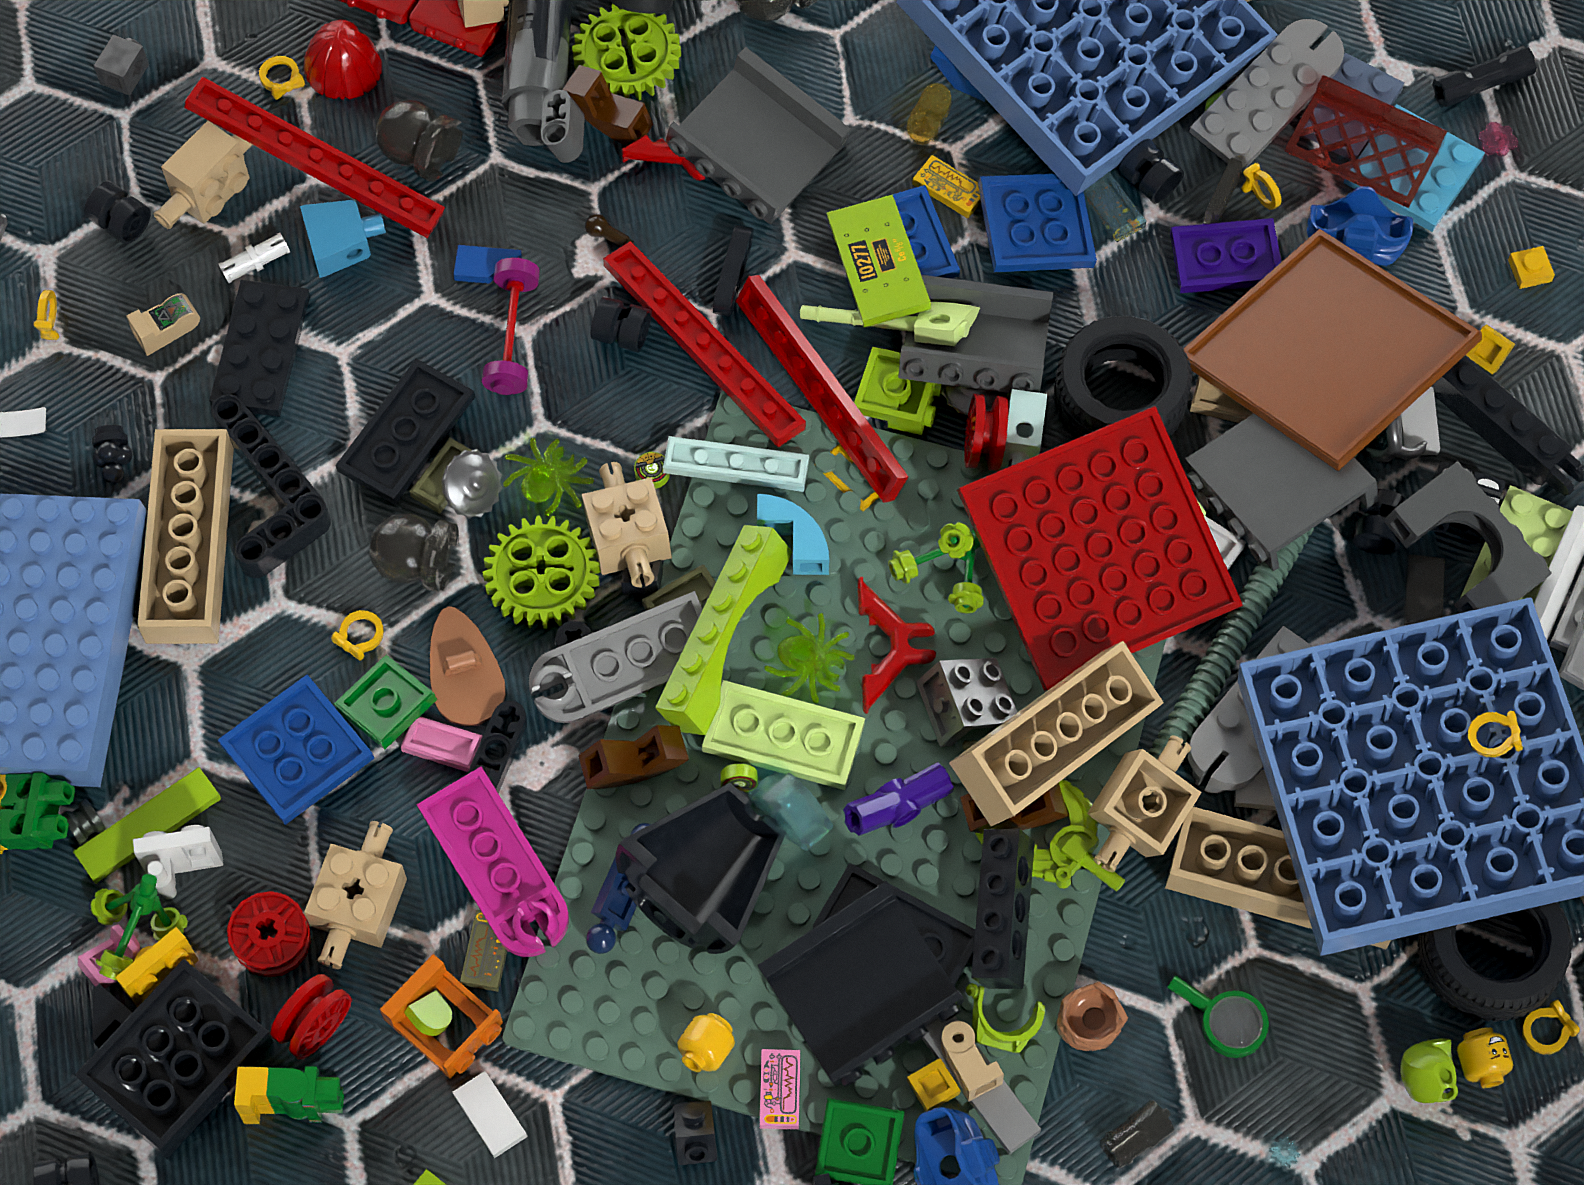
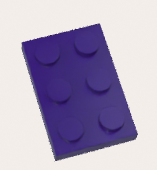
[1170,218,1281,293]

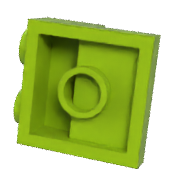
[854,347,943,435]

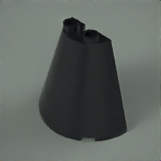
[616,783,786,954]

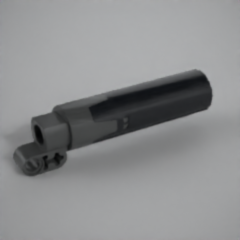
[502,0,585,163]

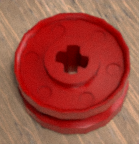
[964,394,1008,471]
[227,891,311,977]
[270,974,352,1059]

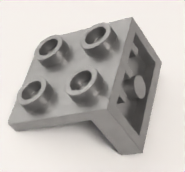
[916,658,1018,747]

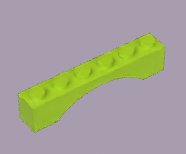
[655,525,793,736]

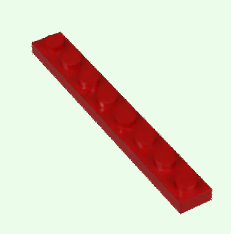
[184,76,445,239]
[603,241,806,447]
[736,275,909,503]

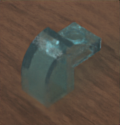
[748,771,834,851]

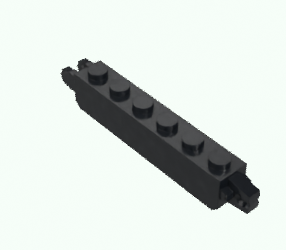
[1431,355,1584,496]

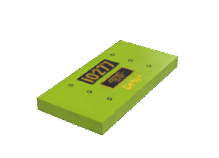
[827,195,931,327]

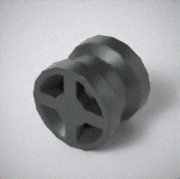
[61,799,106,845]

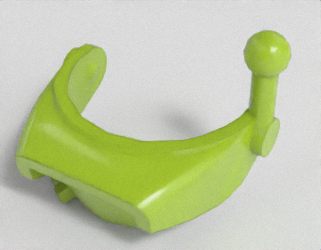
[965,983,1045,1053]

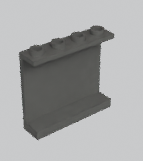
[665,47,851,225]
[898,275,1053,393]
[1185,413,1379,571]

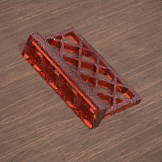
[1285,75,1447,208]

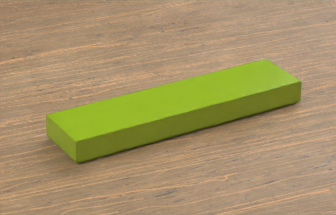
[73,767,221,884]

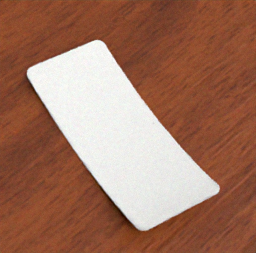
[0,407,46,437]

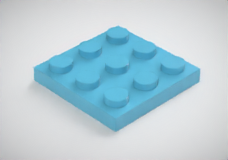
[1344,104,1485,232]

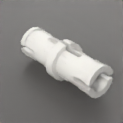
[218,232,290,283]

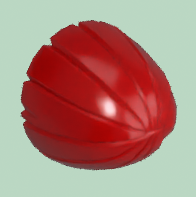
[304,20,382,100]

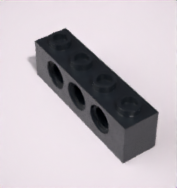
[971,829,1035,989]

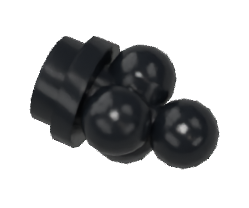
[92,425,133,484]

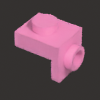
[77,924,141,988]

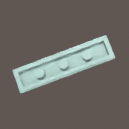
[663,436,809,492]

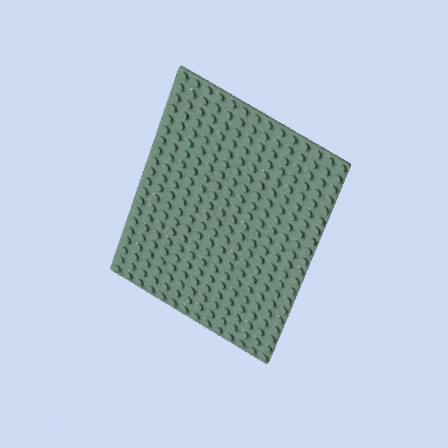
[502,391,1166,1185]

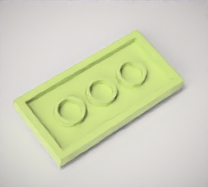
[1460,485,1573,603]
[702,680,865,790]

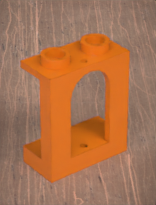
[380,954,503,1079]

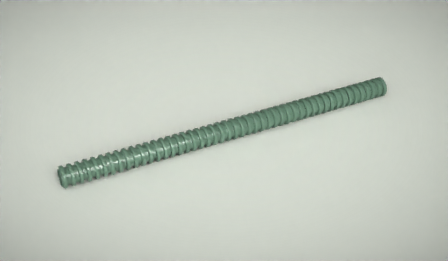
[1148,455,1357,759]

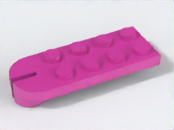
[416,766,569,957]

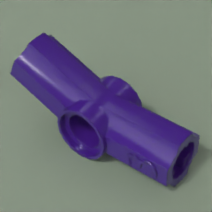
[843,762,954,836]

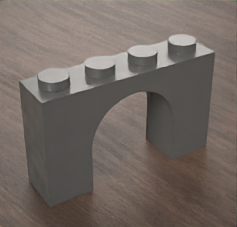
[1383,461,1552,613]

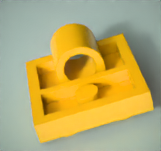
[115,927,199,1008]

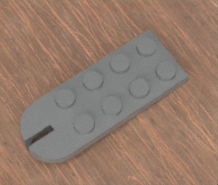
[1189,19,1344,174]
[529,591,703,723]
[1187,626,1313,793]

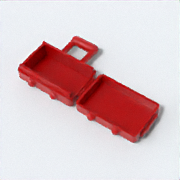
[339,0,506,57]

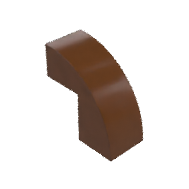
[562,65,654,146]
[578,725,689,789]
[960,782,1069,834]

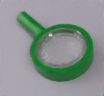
[1168,975,1269,1058]

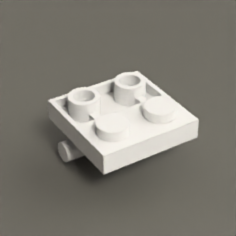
[133,825,223,899]

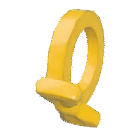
[259,56,305,100]
[1241,163,1282,210]
[34,289,59,340]
[331,610,384,661]
[1468,711,1523,757]
[1522,1000,1580,1054]

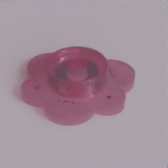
[1478,122,1518,157]

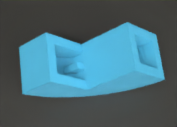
[757,494,829,575]

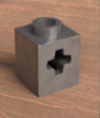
[94,35,149,96]

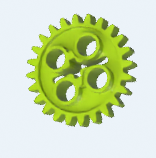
[572,3,681,100]
[483,515,601,629]

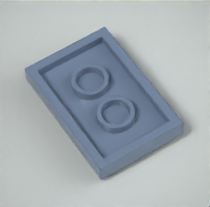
[1296,53,1405,162]

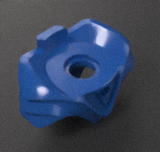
[1307,186,1413,266]
[914,1107,1000,1185]

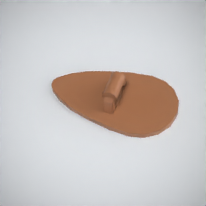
[430,607,506,726]

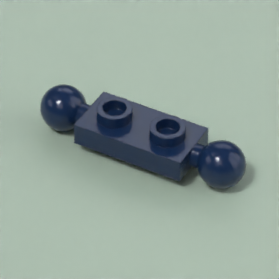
[586,823,651,954]

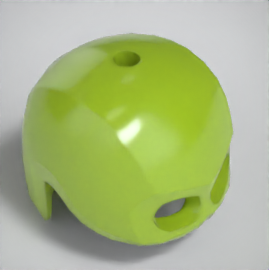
[1400,1038,1458,1103]

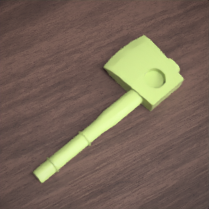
[800,302,980,346]

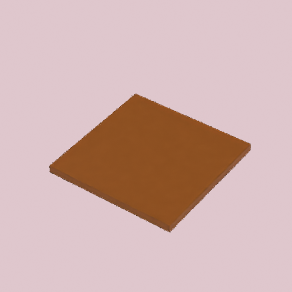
[1184,229,1482,471]

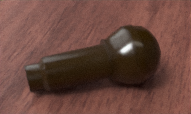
[585,214,634,247]

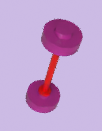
[482,258,540,395]

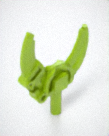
[975,779,1125,891]

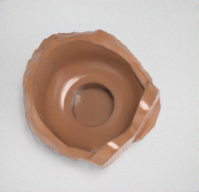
[1056,982,1128,1051]

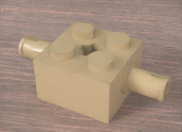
[153,120,253,229]
[582,462,672,587]
[1087,735,1201,873]
[304,821,407,969]

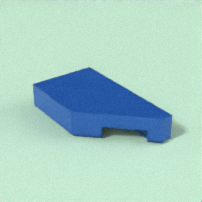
[454,245,522,284]

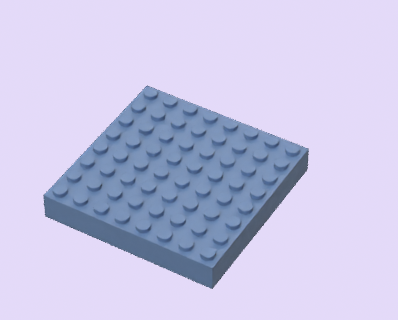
[896,0,1278,196]
[0,494,148,787]
[1238,597,1584,956]

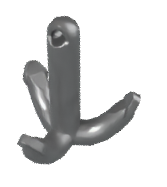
[1365,414,1428,463]

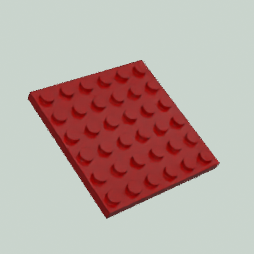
[957,406,1243,691]

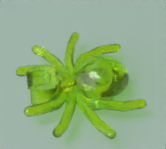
[503,438,594,516]
[764,613,855,704]

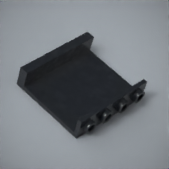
[757,881,964,1087]

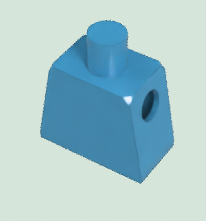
[300,200,386,278]

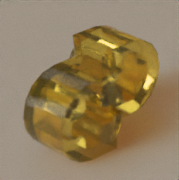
[907,83,952,145]

